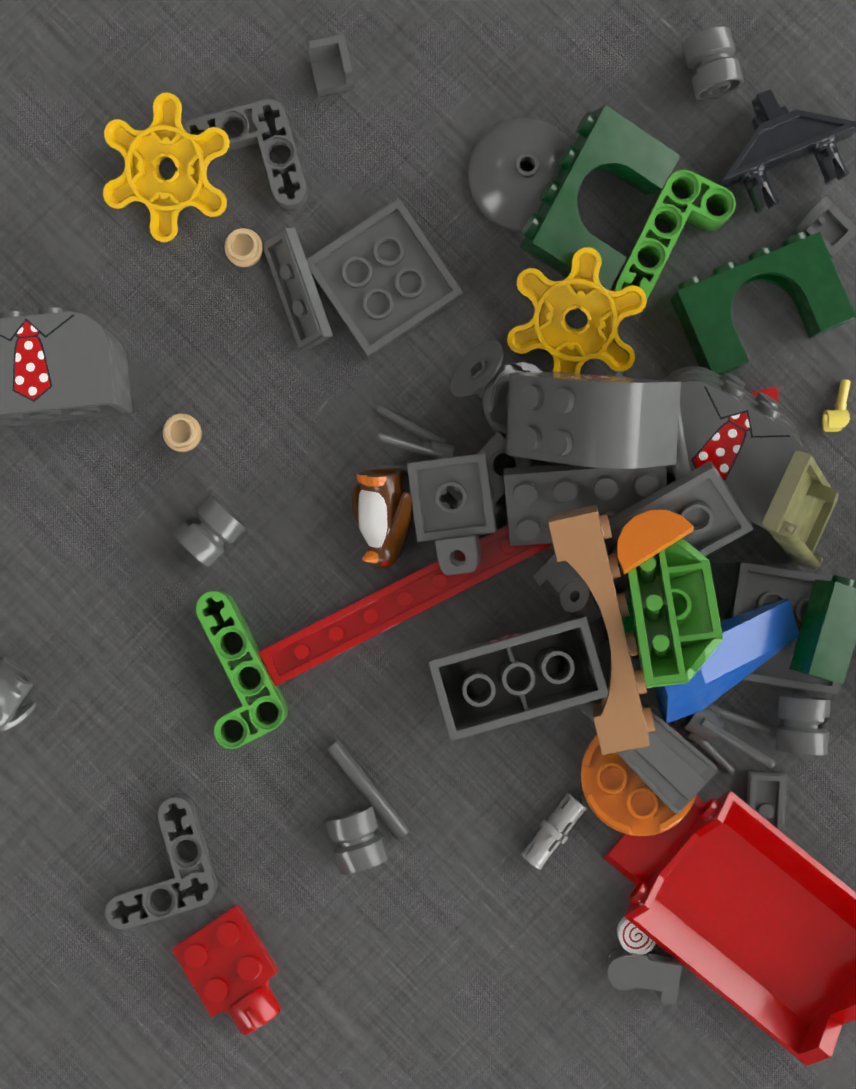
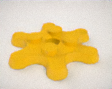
[103,92,230,242]
[507,247,647,373]

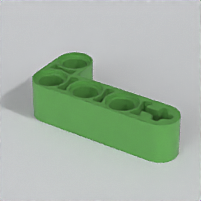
[612,169,736,299]
[196,591,288,749]

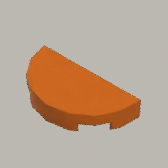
[618,510,694,574]

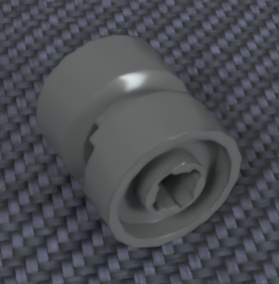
[682,26,744,101]
[173,494,247,567]
[776,695,831,755]
[324,804,388,875]

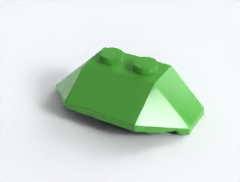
[621,527,723,688]

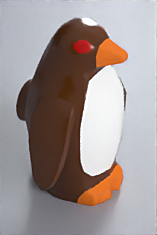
[352,468,413,569]

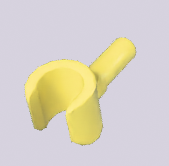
[822,379,850,432]

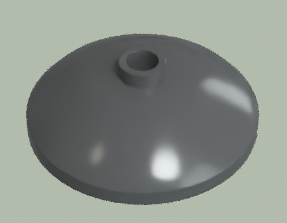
[468,118,580,232]

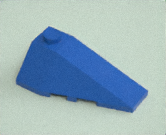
[653,598,799,724]

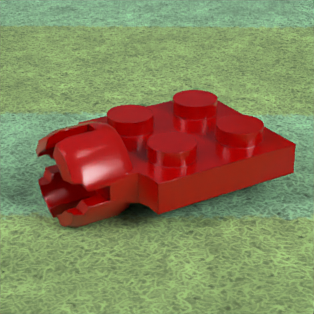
[171,905,281,1036]

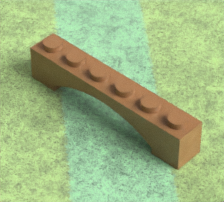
[548,504,655,755]

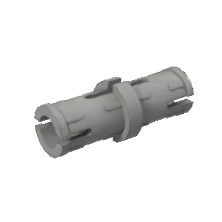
[521,792,587,870]

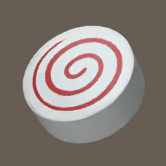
[617,917,656,955]

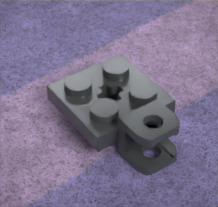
[407,453,497,575]

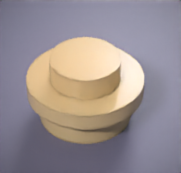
[224,228,263,267]
[163,414,202,452]

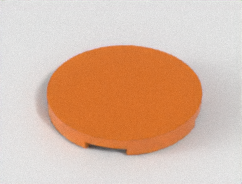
[581,728,697,836]

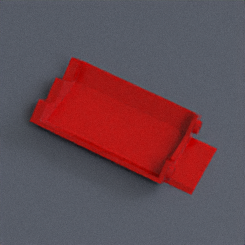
[603,791,856,1066]

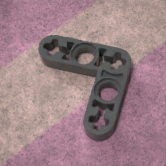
[182,99,308,211]
[105,794,217,930]

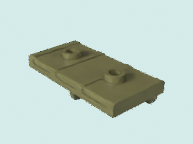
[762,451,839,569]

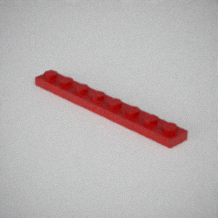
[258,525,551,686]

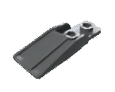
[576,681,718,814]

